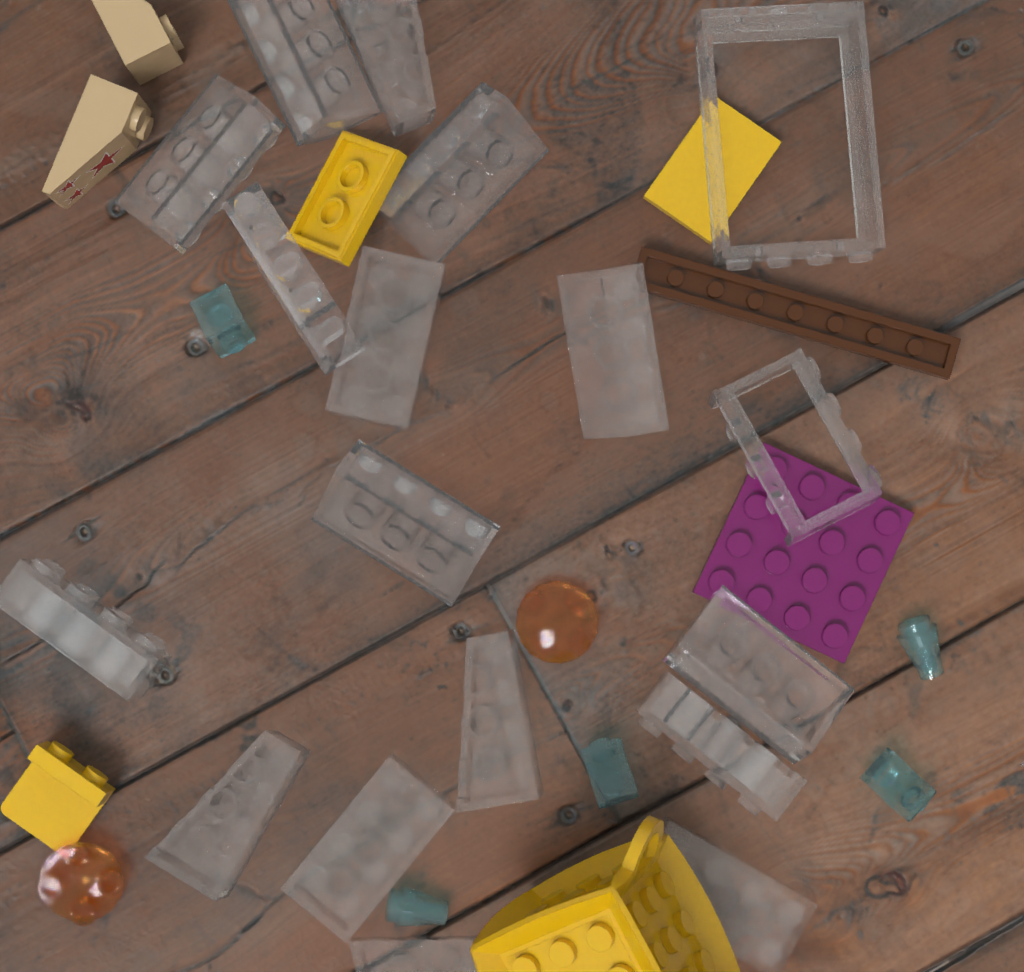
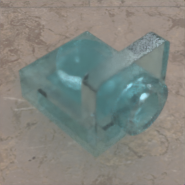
[189,283,256,358]

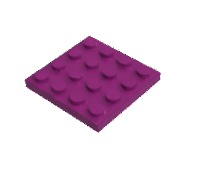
[692,442,914,664]

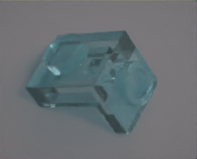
[581,737,639,810]
[860,747,936,822]

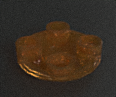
[516,581,598,664]
[38,842,124,926]

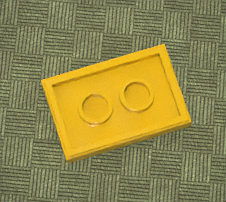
[643,95,782,245]
[285,130,407,267]

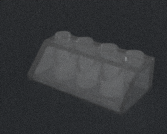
[227,0,383,147]
[114,74,286,255]
[378,82,549,268]
[556,262,670,439]
[311,439,501,607]
[662,585,855,764]

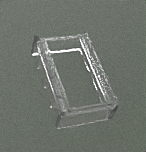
[221,182,365,375]
[708,347,883,546]

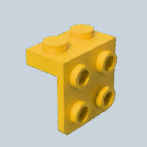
[1,741,116,855]

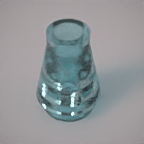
[897,615,944,680]
[385,885,449,927]

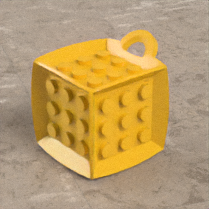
[470,815,740,972]

